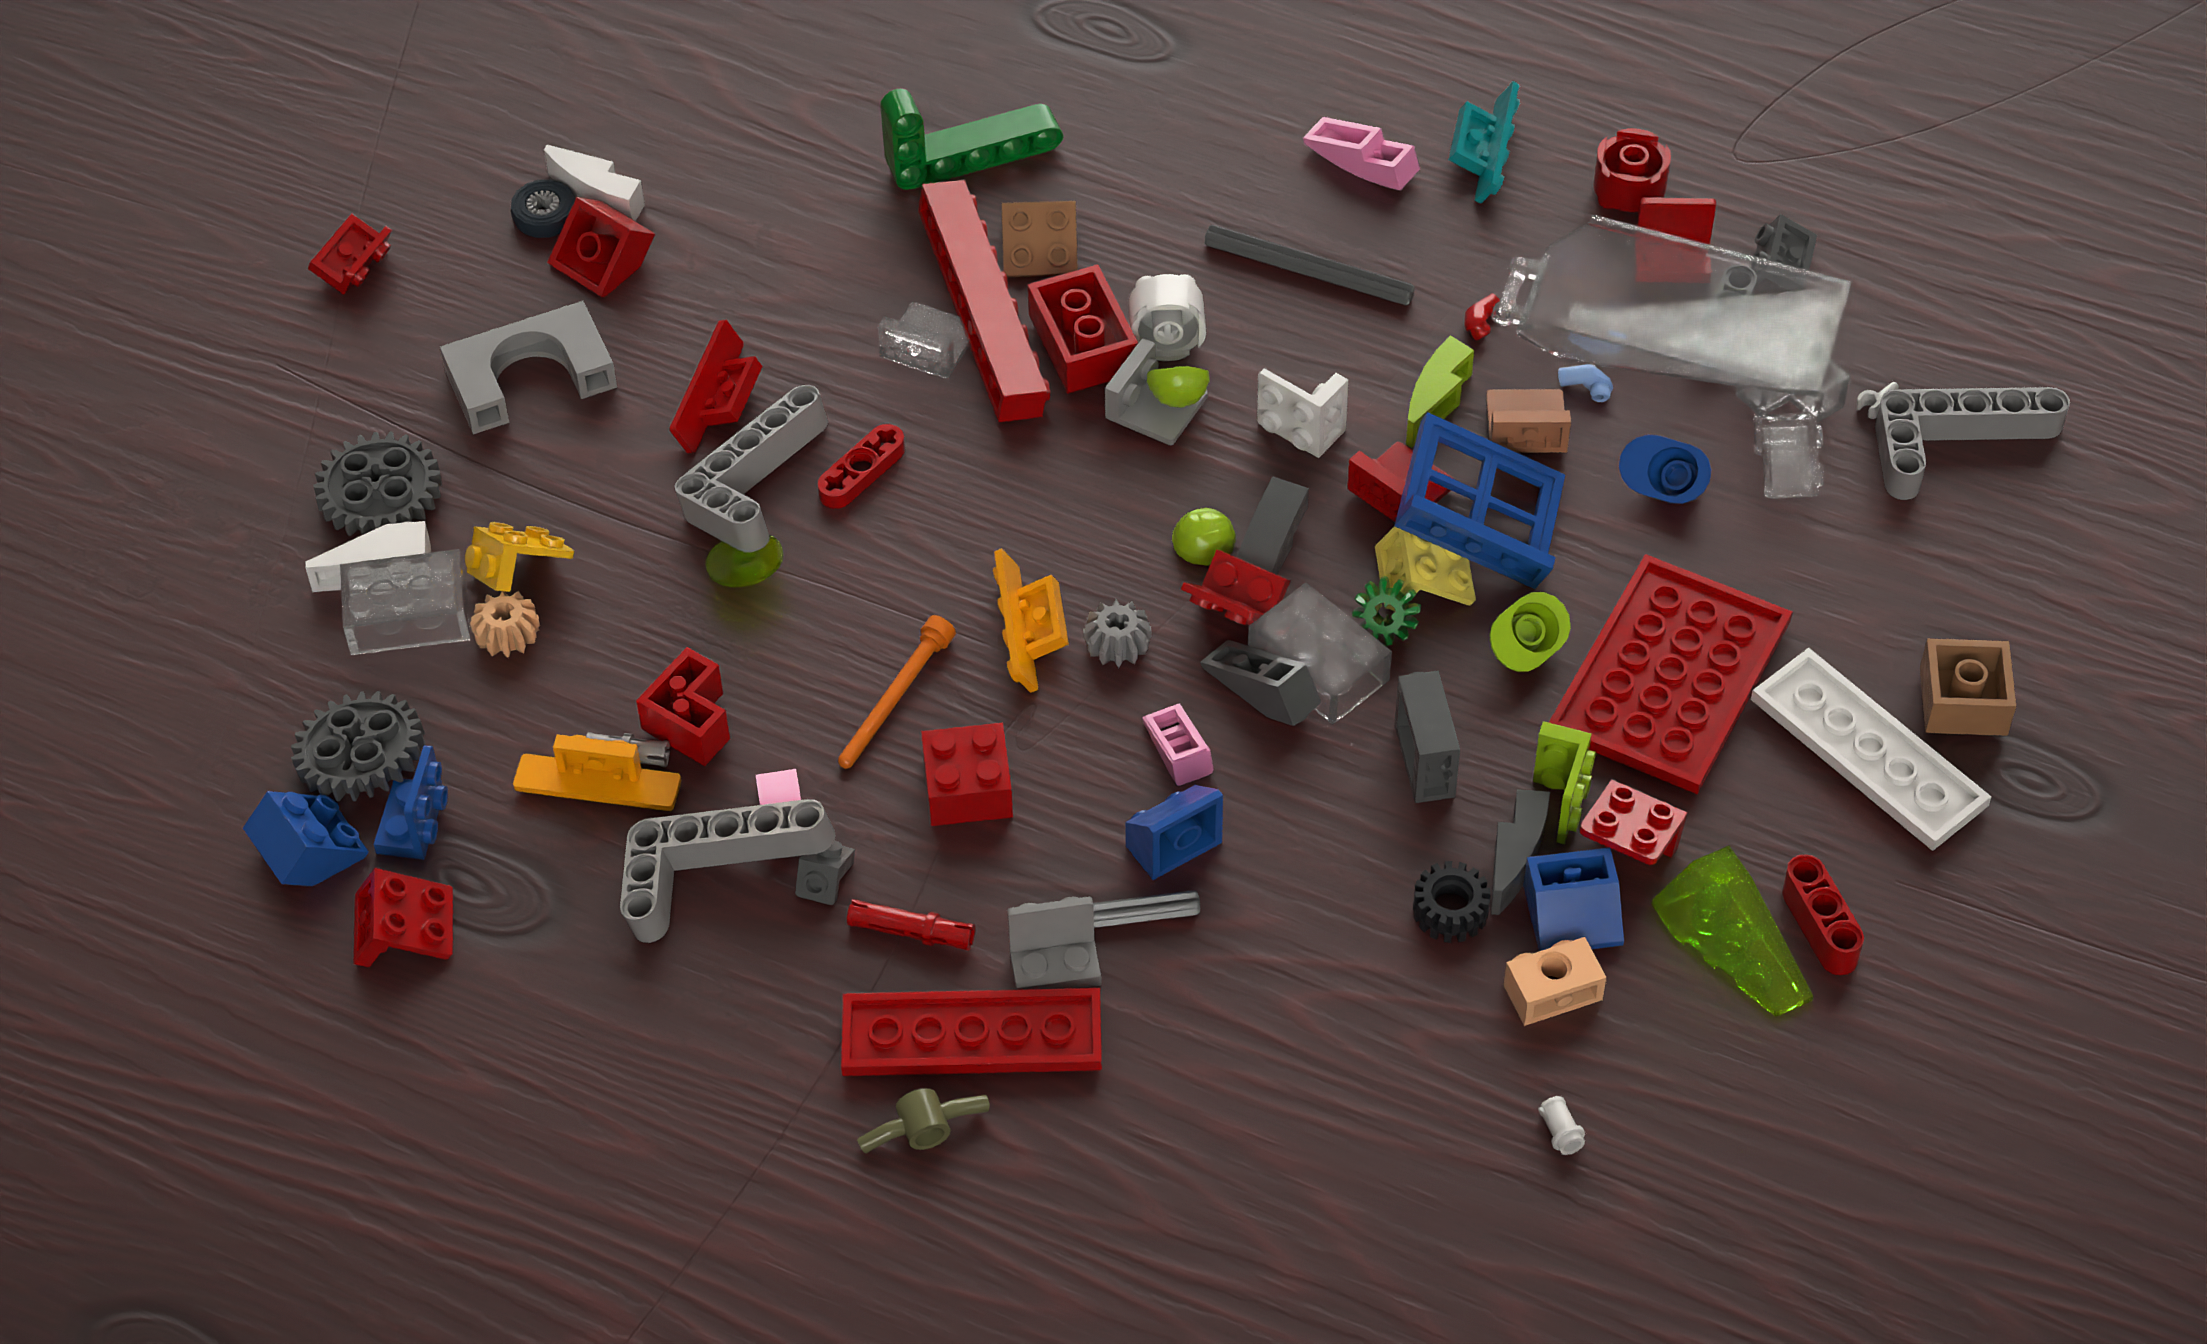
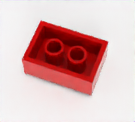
[1028,264,1138,394]

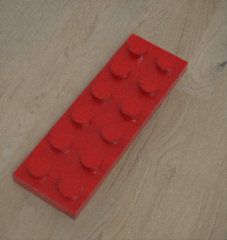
[841,988,1102,1076]

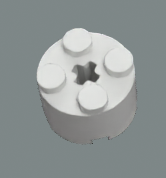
[1128,274,1206,361]

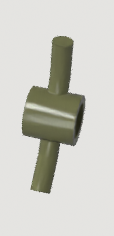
[857,1089,989,1154]

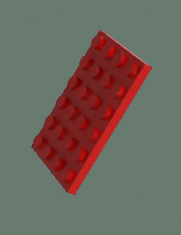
[1548,554,1793,795]

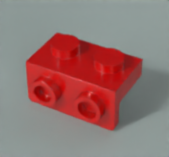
[307,214,392,295]

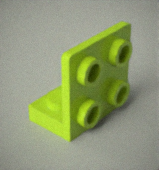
[1533,721,1596,844]

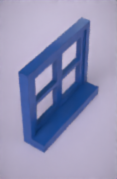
[1395,412,1565,589]

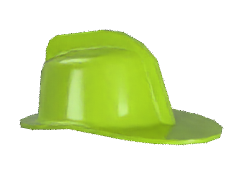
[1490,592,1571,672]

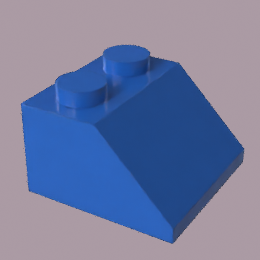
[1125,785,1223,880]

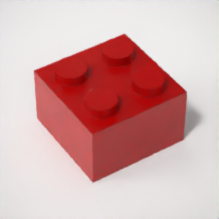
[921,722,1013,826]

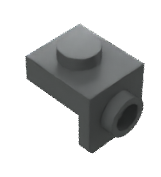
[795,840,855,905]

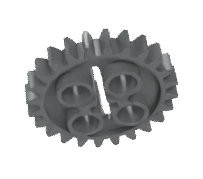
[313,432,442,536]
[291,691,426,801]

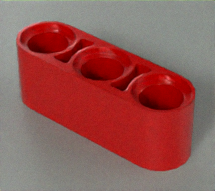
[1782,854,1864,975]

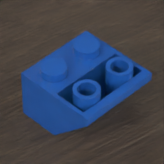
[243,791,369,886]
[1523,848,1624,951]

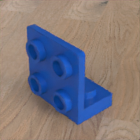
[373,745,448,859]

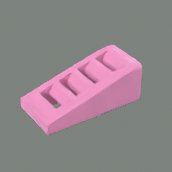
[1142,703,1213,786]

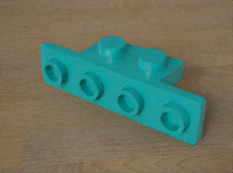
[1448,81,1520,204]

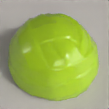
[1147,366,1210,408]
[1172,508,1236,566]

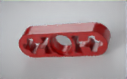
[818,424,905,509]

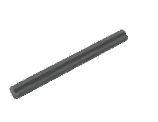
[1205,225,1415,305]

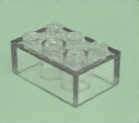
[340,549,470,655]
[1248,582,1392,725]

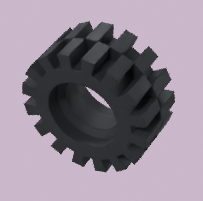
[1413,861,1491,943]

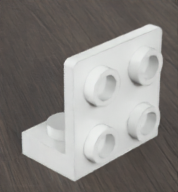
[1257,369,1348,458]

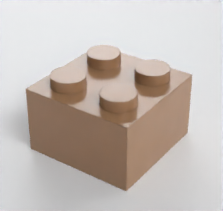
[1920,638,2016,736]

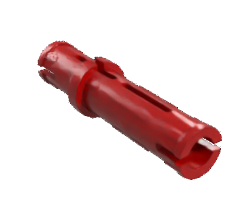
[847,899,976,951]

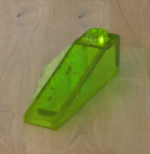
[1651,846,1814,1017]

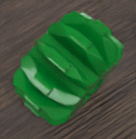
[1352,576,1421,645]

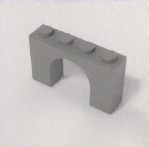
[440,301,617,434]

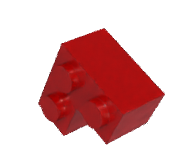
[636,647,730,766]

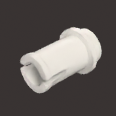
[1538,1096,1585,1155]

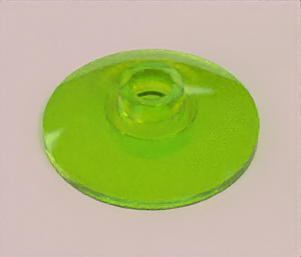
[706,535,784,587]

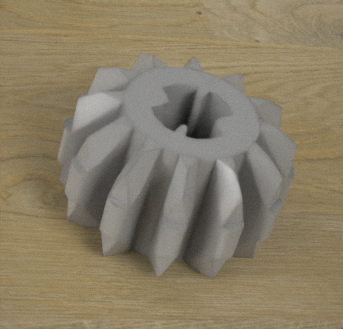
[1083,599,1151,668]

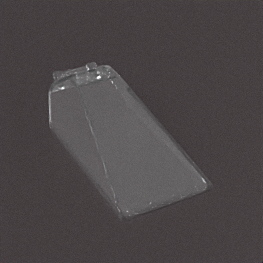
[1491,214,1852,398]

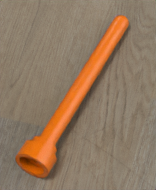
[838,615,956,769]

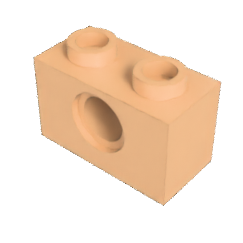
[1504,937,1606,1026]

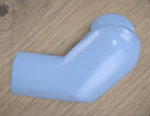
[1558,364,1613,402]

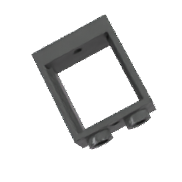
[1394,670,1460,803]

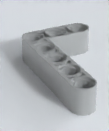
[674,385,828,552]
[1875,387,2070,500]
[620,799,836,943]

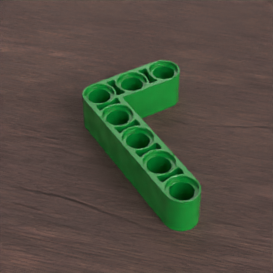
[880,89,1063,190]

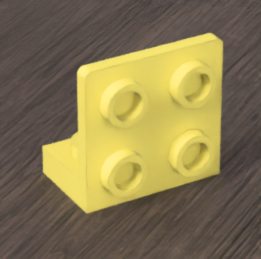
[1375,526,1476,611]

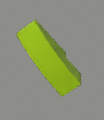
[1406,335,1474,448]

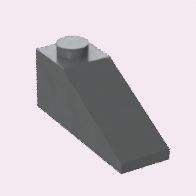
[1200,640,1321,726]

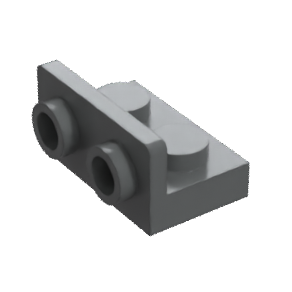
[1748,214,1817,295]

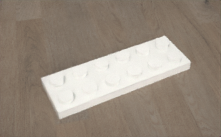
[1751,648,1991,851]

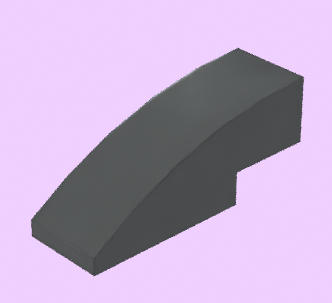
[1237,476,1309,574]
[1491,789,1550,915]

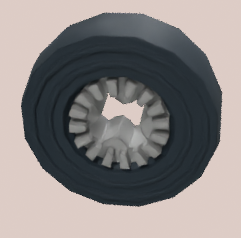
[511,179,575,238]

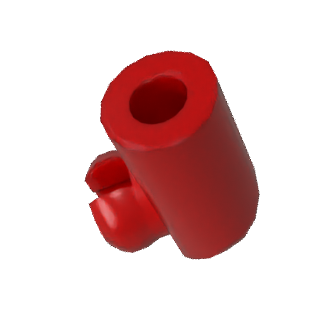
[1464,293,1502,340]

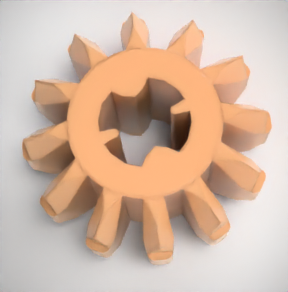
[470,591,540,658]

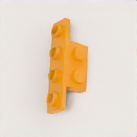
[993,548,1069,693]
[513,734,681,811]

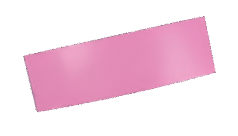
[1303,117,1420,190]

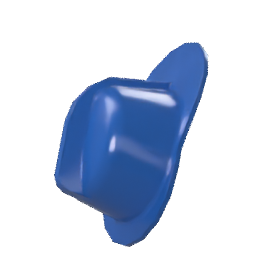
[1619,434,1712,504]

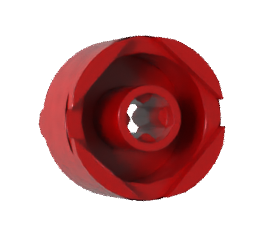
[1593,129,1671,212]

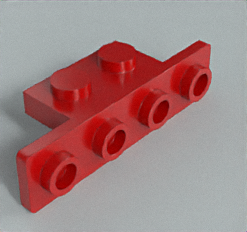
[670,320,763,454]

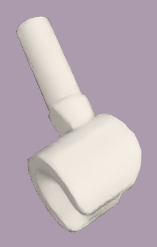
[1857,382,1899,419]

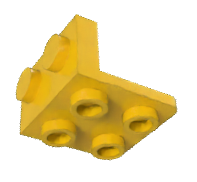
[465,522,575,592]

